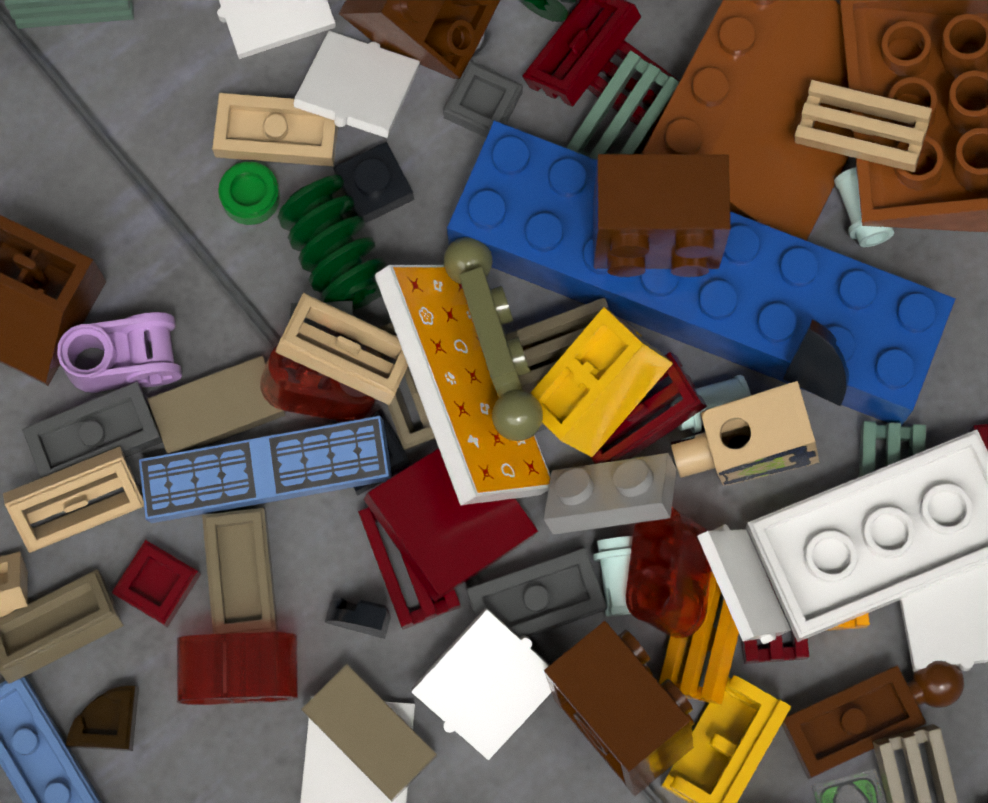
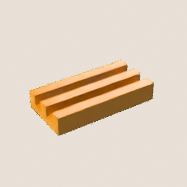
[659,569,739,705]

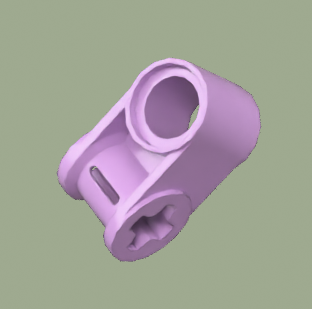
[57,312,182,393]

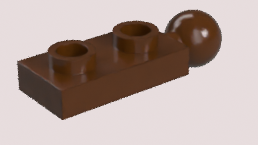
[782,661,964,780]

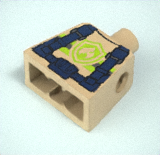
[670,381,820,485]

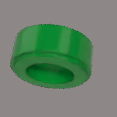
[218,162,280,225]

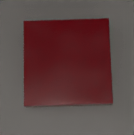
[363,448,538,602]

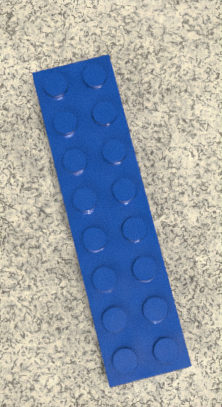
[447,120,956,426]

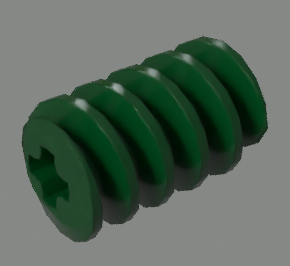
[277,175,386,311]

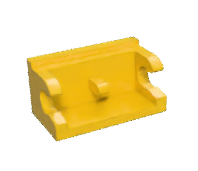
[530,307,673,457]
[661,675,792,803]

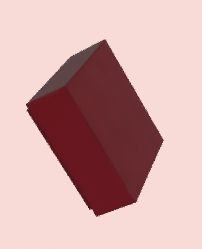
[112,540,201,628]

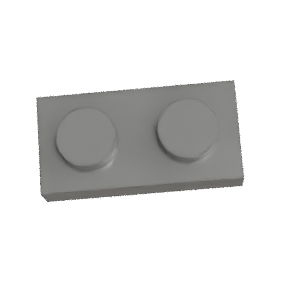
[544,453,677,535]

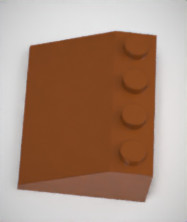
[642,0,853,241]
[840,0,988,232]

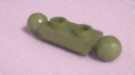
[444,237,543,441]

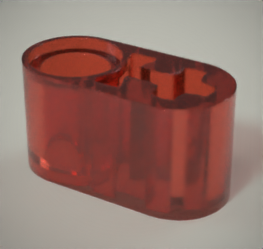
[260,345,377,422]
[626,507,712,639]
[177,632,298,705]

